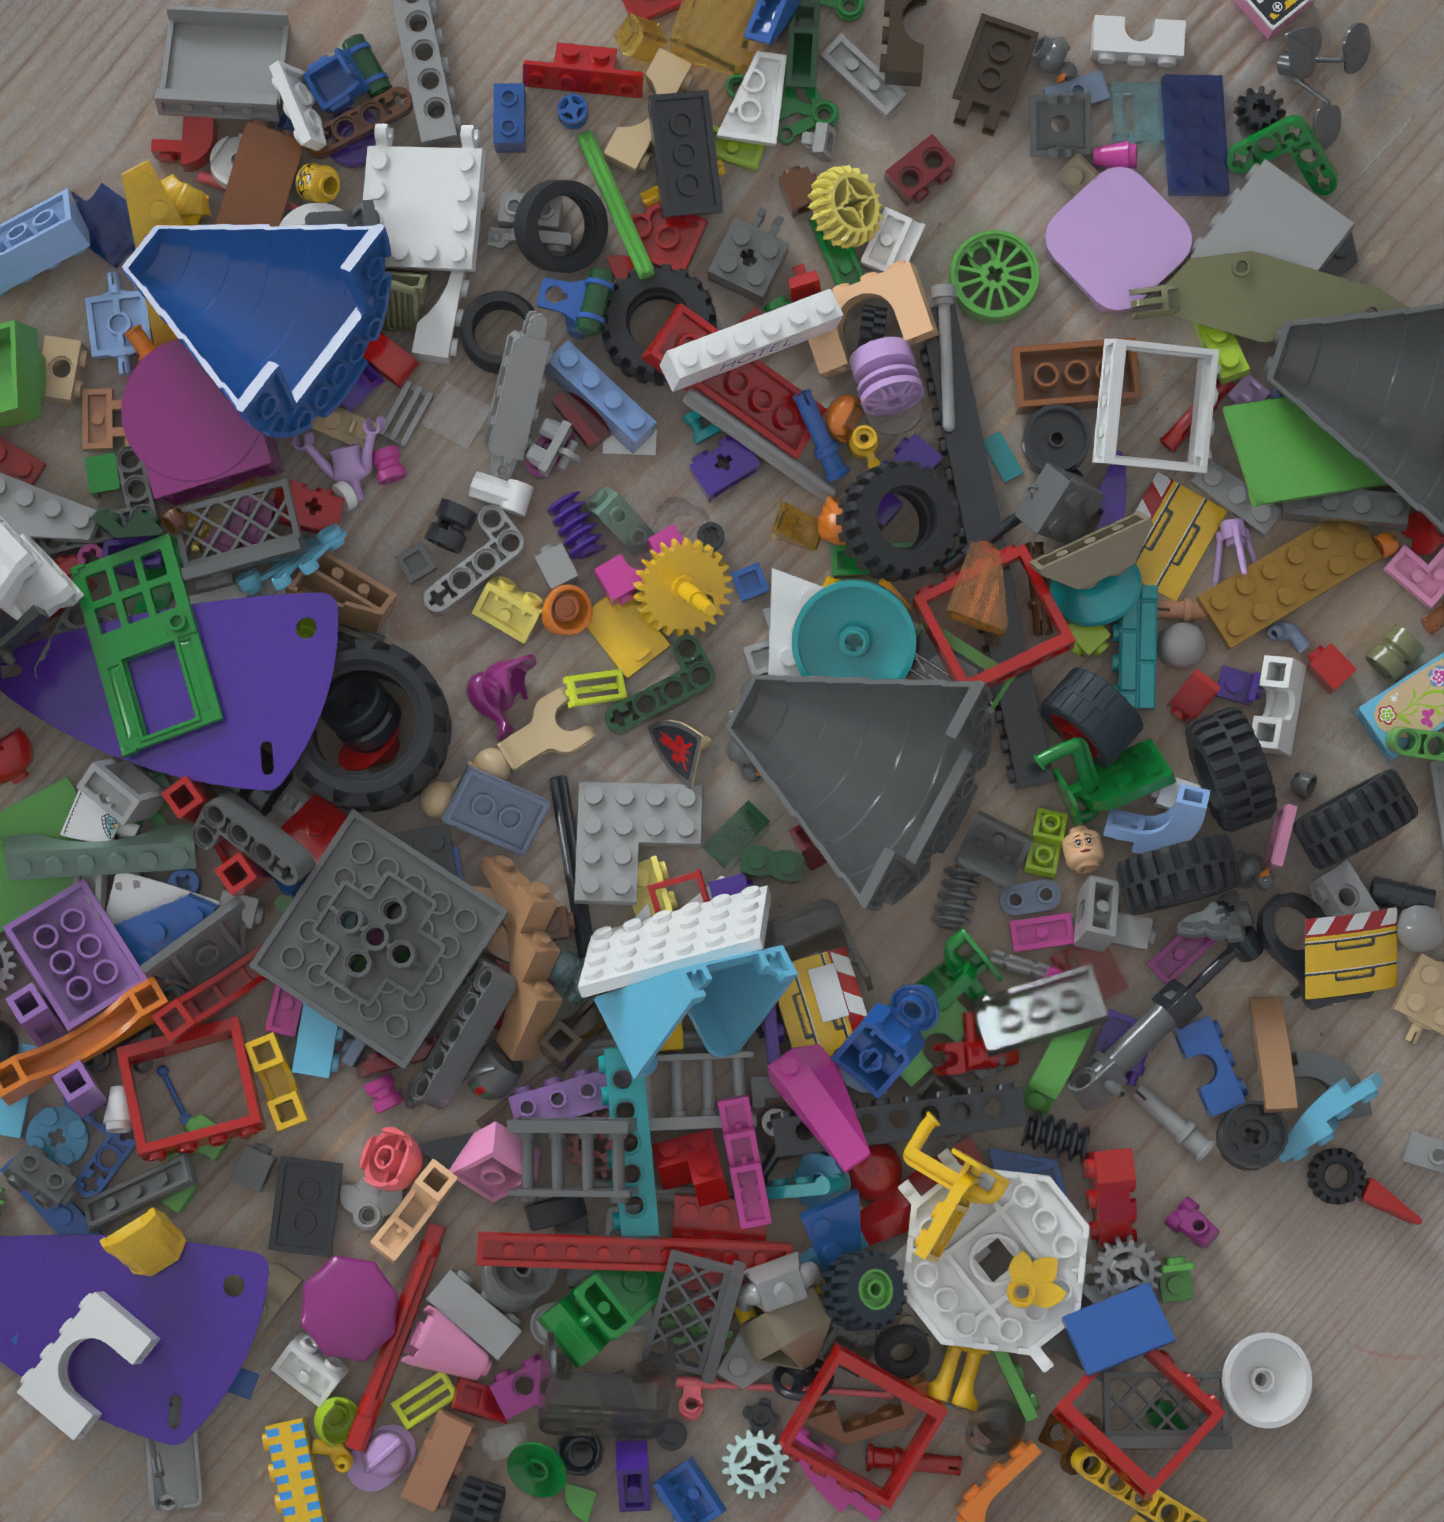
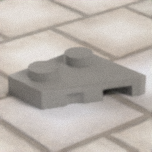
[716,1320,777,1390]

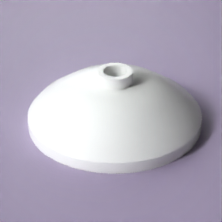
[1222,1332,1312,1428]

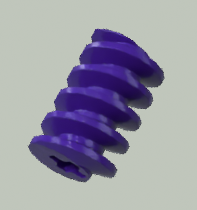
[547,491,607,560]

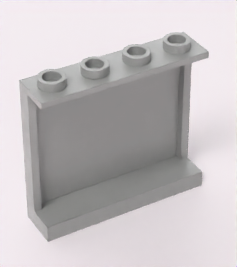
[154,4,290,121]
[1190,159,1354,271]

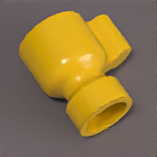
[848,425,880,470]

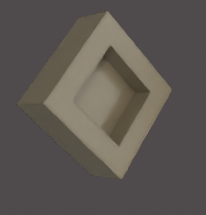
[1056,153,1100,196]

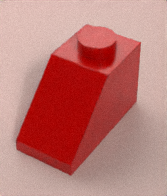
[1167,669,1222,723]

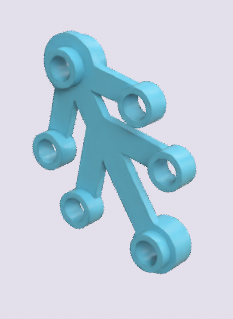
[235,523,347,595]

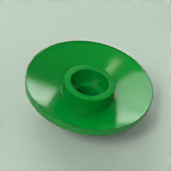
[507,1442,567,1498]

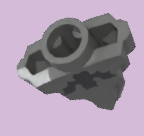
[1176,890,1254,943]

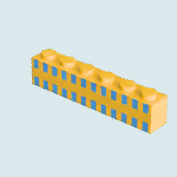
[262,1416,327,1522]

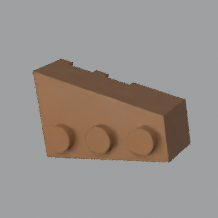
[286,551,398,634]

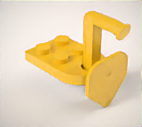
[903,1111,1011,1263]

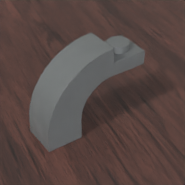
[1291,1051,1372,1121]

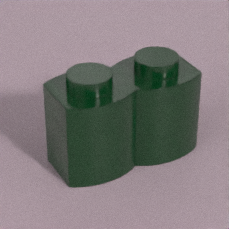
[740,845,805,884]

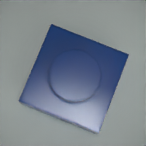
[730,562,770,603]

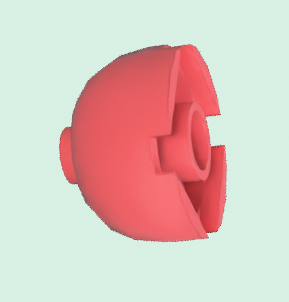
[360,1127,423,1192]

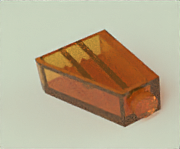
[945,541,1008,638]

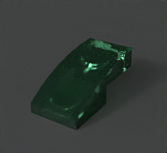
[702,800,770,869]

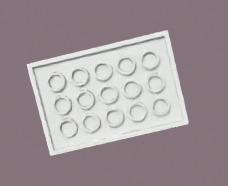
[578,885,772,998]

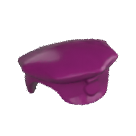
[301,1256,398,1362]

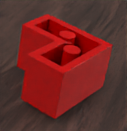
[651,1128,730,1207]

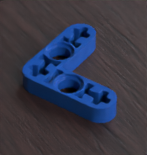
[63,1096,136,1198]

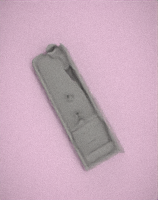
[144,1394,203,1512]

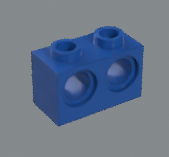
[493,83,526,153]

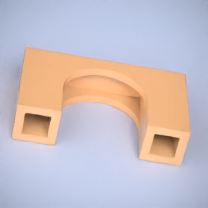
[808,260,939,379]

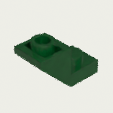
[90,508,164,538]

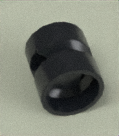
[424,498,478,554]

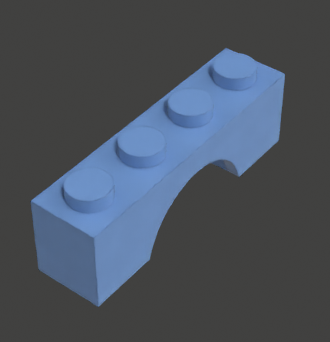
[545,340,657,454]

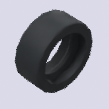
[524,1197,588,1231]

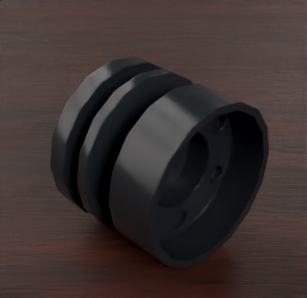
[1216,1101,1289,1171]

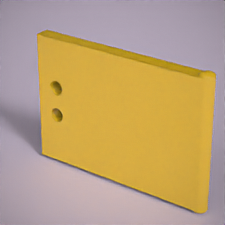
[586,596,671,679]

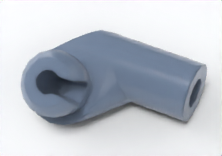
[1267,621,1312,654]

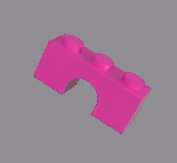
[594,524,683,606]

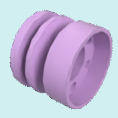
[849,337,925,416]

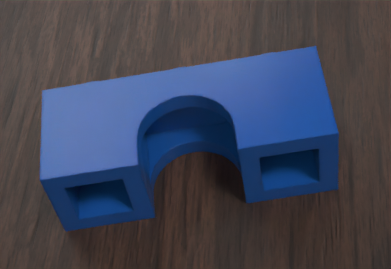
[1172,1016,1248,1117]

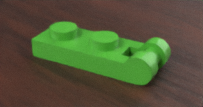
[992,1351,1040,1423]

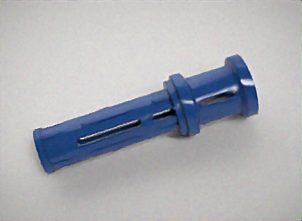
[792,389,851,482]

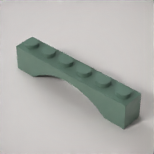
[5,824,198,881]

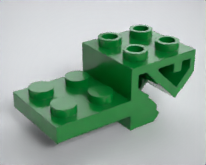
[537,1270,673,1369]

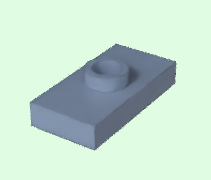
[1043,69,1111,119]

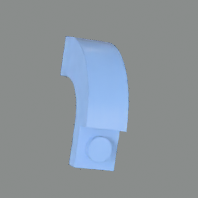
[1103,783,1211,854]

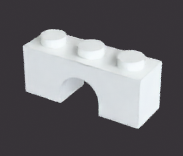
[1090,15,1186,68]
[1252,655,1307,756]

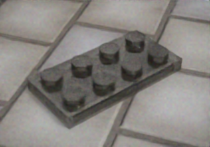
[972,964,1110,1057]

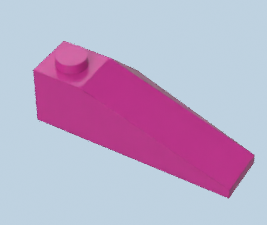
[768,1044,871,1174]

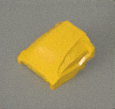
[99,1207,186,1276]

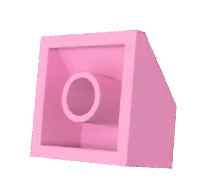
[449,1121,540,1203]

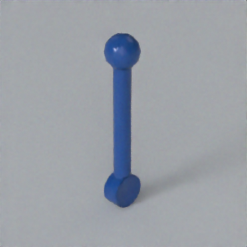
[157,1065,192,1125]

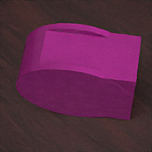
[121,339,284,508]

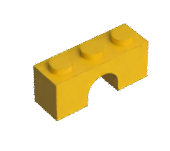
[244,1032,311,1132]

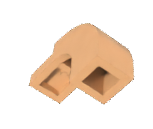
[369,1158,458,1264]

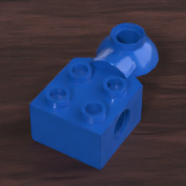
[831,984,939,1099]

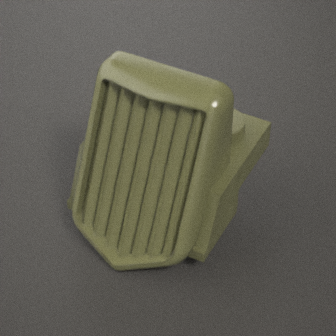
[382,269,431,332]

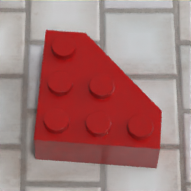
[1081,1148,1137,1246]

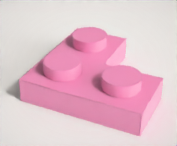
[1383,545,1444,609]

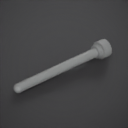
[931,284,956,432]

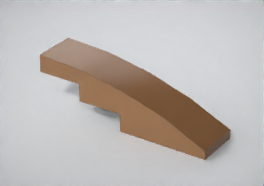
[1249,997,1298,1113]

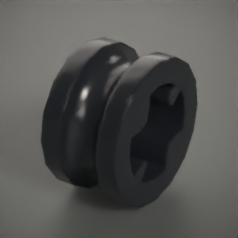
[697,522,724,551]

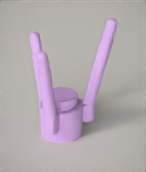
[1213,518,1258,587]

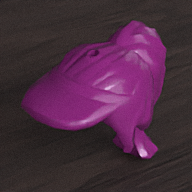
[466,654,536,742]

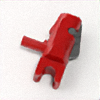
[932,1011,1019,1080]

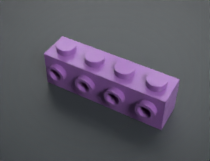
[508,1067,631,1118]

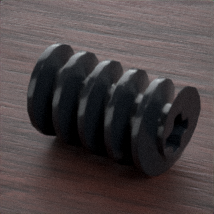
[1020,1110,1090,1164]

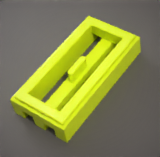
[562,669,627,708]
[391,1372,455,1430]

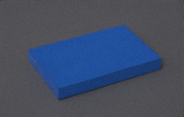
[1061,1282,1176,1377]

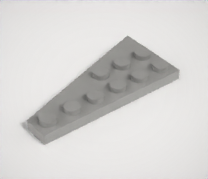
[0,473,99,543]

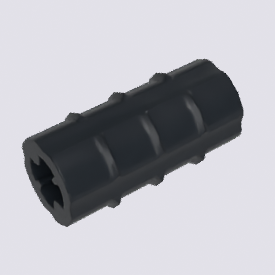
[1369,876,1436,911]

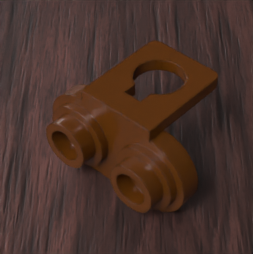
[1038,1413,1103,1475]

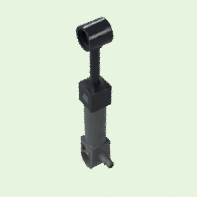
[1067,926,1264,1111]

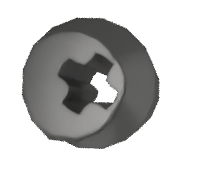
[931,866,983,933]

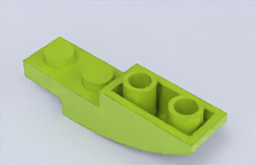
[1192,322,1250,385]

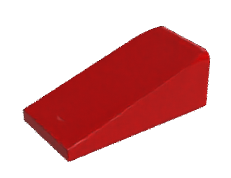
[1358,1177,1423,1225]

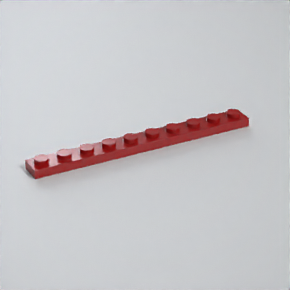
[476,1231,793,1274]

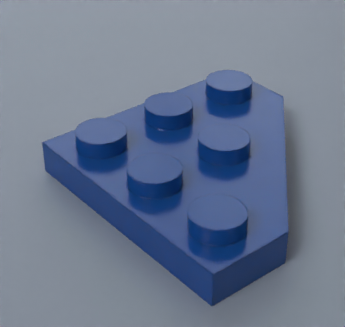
[114,893,219,990]

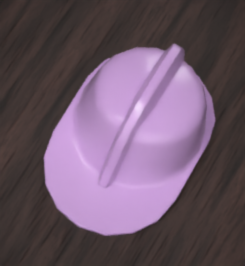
[347,1424,416,1492]

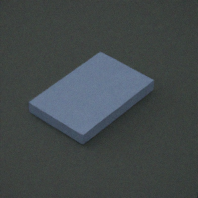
[440,764,552,857]

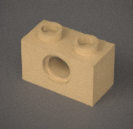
[42,335,90,406]

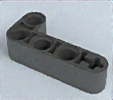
[191,790,315,886]

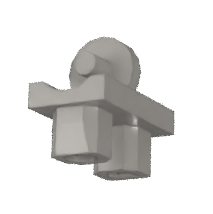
[526,418,581,478]

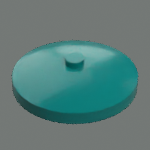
[792,579,917,679]

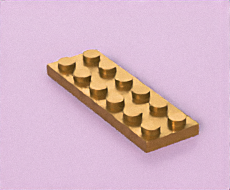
[1196,521,1383,651]

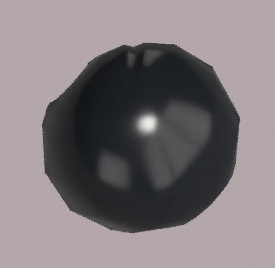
[557,1426,604,1476]

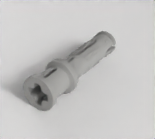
[1130,1083,1217,1163]

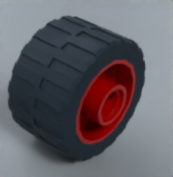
[1040,667,1144,767]

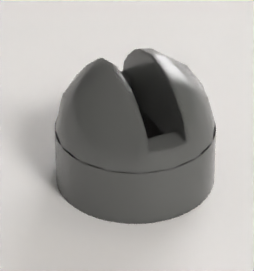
[1291,772,1317,798]

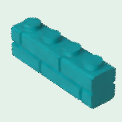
[1111,585,1158,712]

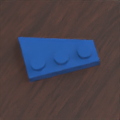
[799,1188,862,1272]

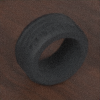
[460,291,535,374]

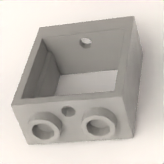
[76,757,167,826]

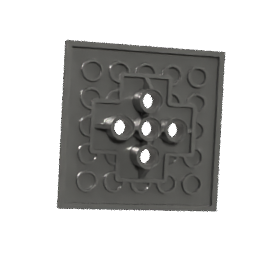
[249,809,510,1070]

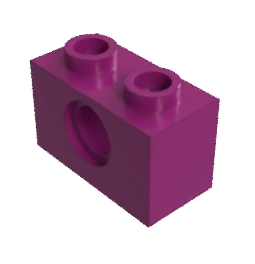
[489,1353,564,1420]

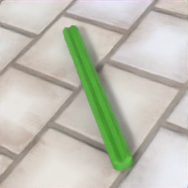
[577,130,654,280]

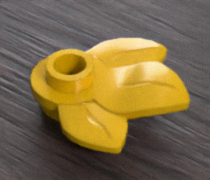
[1006,1251,1066,1308]

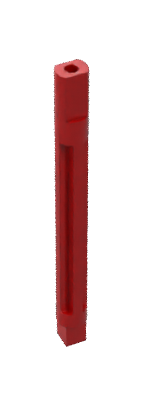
[344,1222,447,1453]

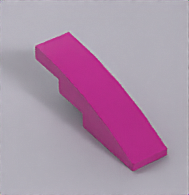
[717,1094,772,1229]

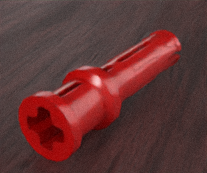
[865,1443,962,1476]

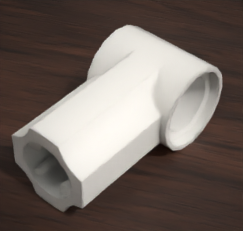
[468,471,534,517]

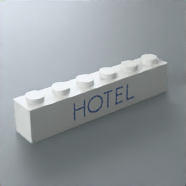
[660,289,844,392]

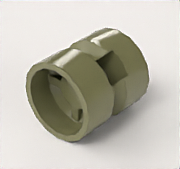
[1365,625,1425,684]

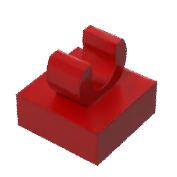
[787,264,821,303]

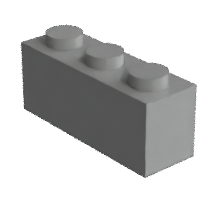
[426,1269,524,1360]

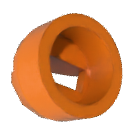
[1374,532,1400,559]

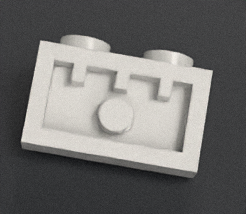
[271,1332,350,1407]

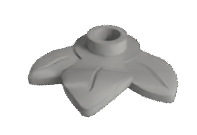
[340,1173,403,1231]

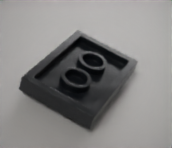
[268,1156,344,1257]

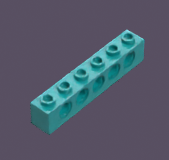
[598,1046,660,1237]

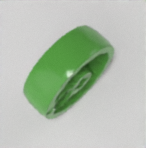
[948,230,1040,324]

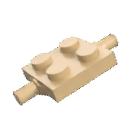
[1391,954,1444,1046]

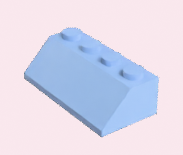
[0,188,90,297]

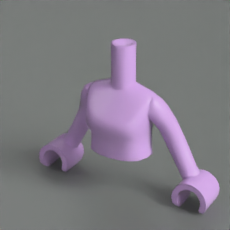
[292,416,386,501]

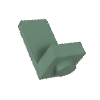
[585,486,655,556]

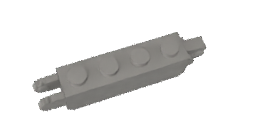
[483,310,553,480]

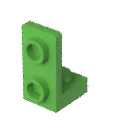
[1157,1256,1195,1303]

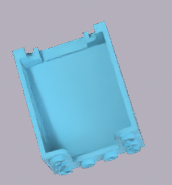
[594,945,798,1079]

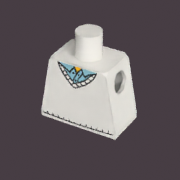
[60,790,140,842]

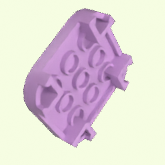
[1044,166,1192,314]

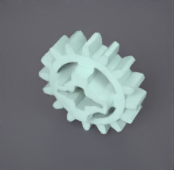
[722,1429,790,1499]

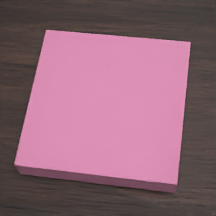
[1262,804,1298,872]

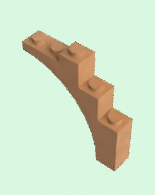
[479,855,563,1061]

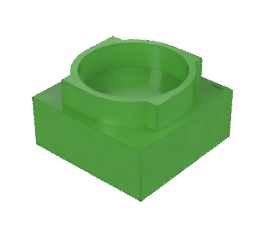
[0,320,46,428]

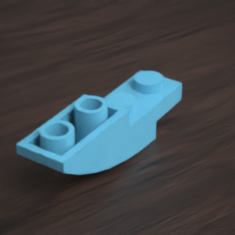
[1279,1072,1384,1163]

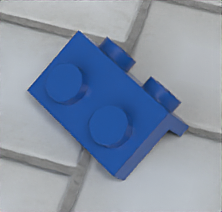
[653,1457,727,1522]

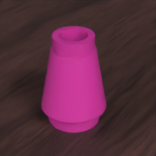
[1093,140,1138,168]

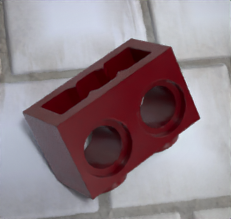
[884,134,955,206]

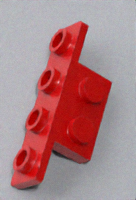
[522,42,644,98]

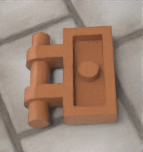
[82,388,130,451]

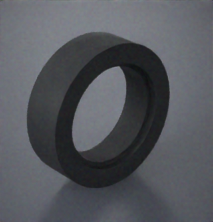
[514,180,608,273]

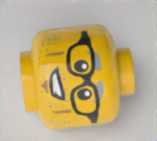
[295,163,340,203]

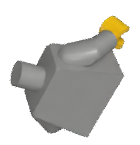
[734,1251,825,1325]

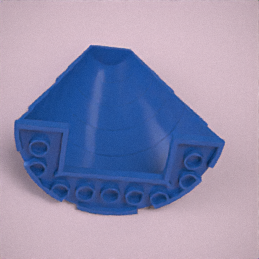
[122,224,392,438]

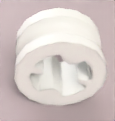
[762,1108,783,1136]

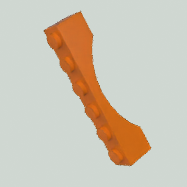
[0,976,169,1106]

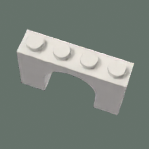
[17,1291,161,1441]

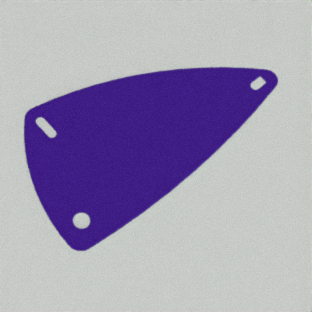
[0,592,338,791]
[0,1235,269,1445]

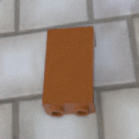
[213,120,304,227]

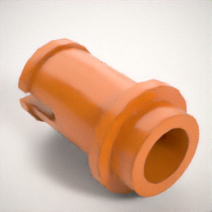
[124,324,159,362]

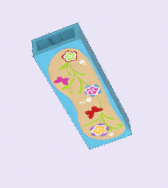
[1353,652,1444,762]

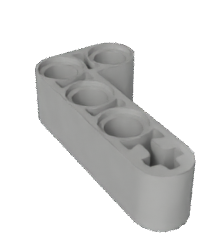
[423,505,526,616]

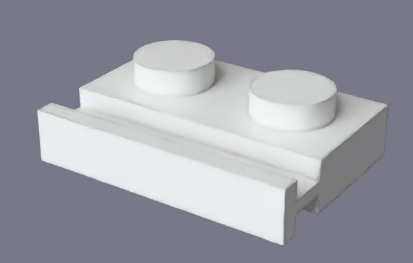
[860,207,926,273]

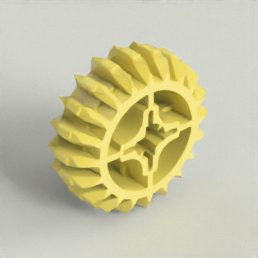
[807,165,884,248]

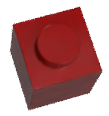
[1306,643,1357,694]

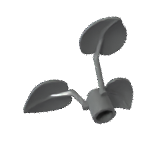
[1277,22,1371,157]

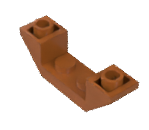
[807,1372,929,1445]

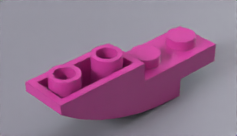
[786,1425,882,1522]

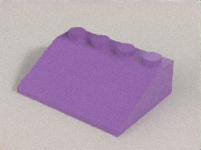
[3,878,148,1034]

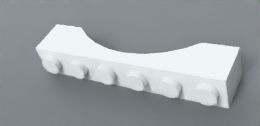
[412,192,487,365]

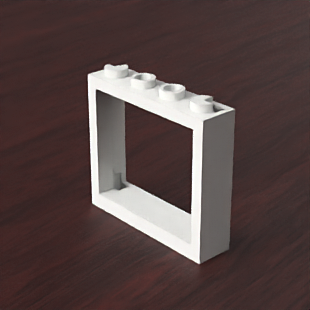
[1092,339,1221,473]

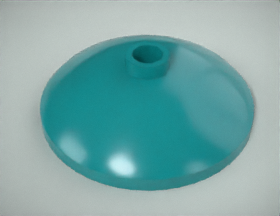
[1050,563,1142,627]

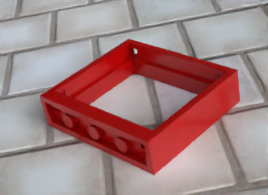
[912,544,1076,688]
[116,1016,266,1162]
[778,1342,949,1509]
[1051,1349,1226,1501]

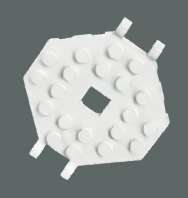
[898,1148,1090,1373]

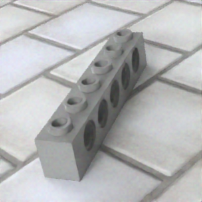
[392,0,462,147]

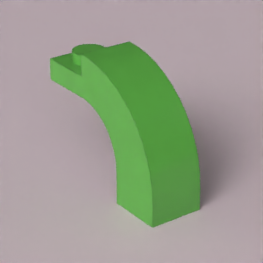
[1023,1002,1097,1115]

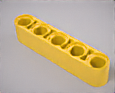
[1071,1446,1208,1522]

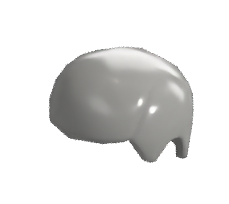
[1157,622,1207,669]
[1397,906,1444,953]

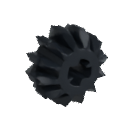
[1233,85,1286,135]

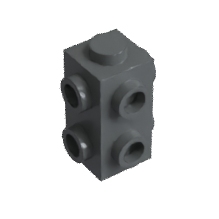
[4,1143,77,1211]

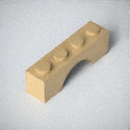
[603,48,695,177]

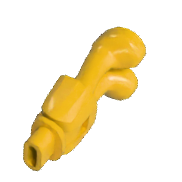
[927,1345,991,1412]

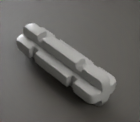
[989,949,1049,981]

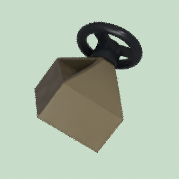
[739,1287,834,1401]

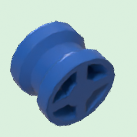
[557,94,589,130]
[168,869,202,894]

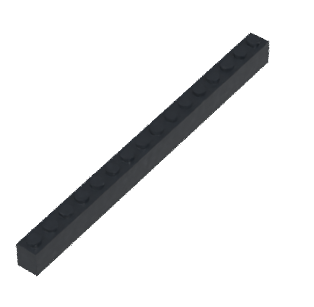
[919,303,1054,791]

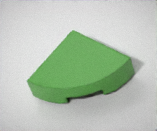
[565,1482,597,1522]

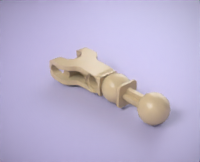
[420,687,597,819]

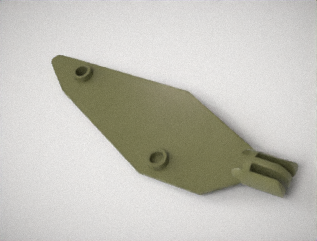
[1129,251,1409,343]

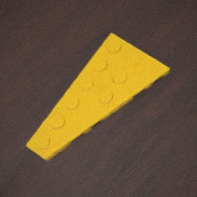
[121,159,185,346]

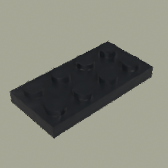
[647,90,723,219]

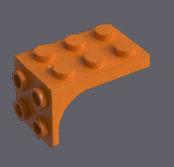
[955,1438,1042,1522]

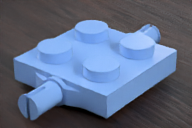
[85,272,153,376]

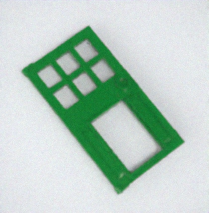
[70,533,225,758]

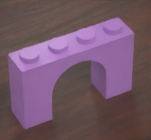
[5,982,108,1118]

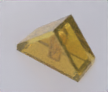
[771,501,821,552]

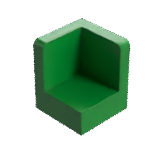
[84,453,121,499]

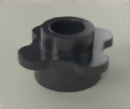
[743,1397,779,1434]

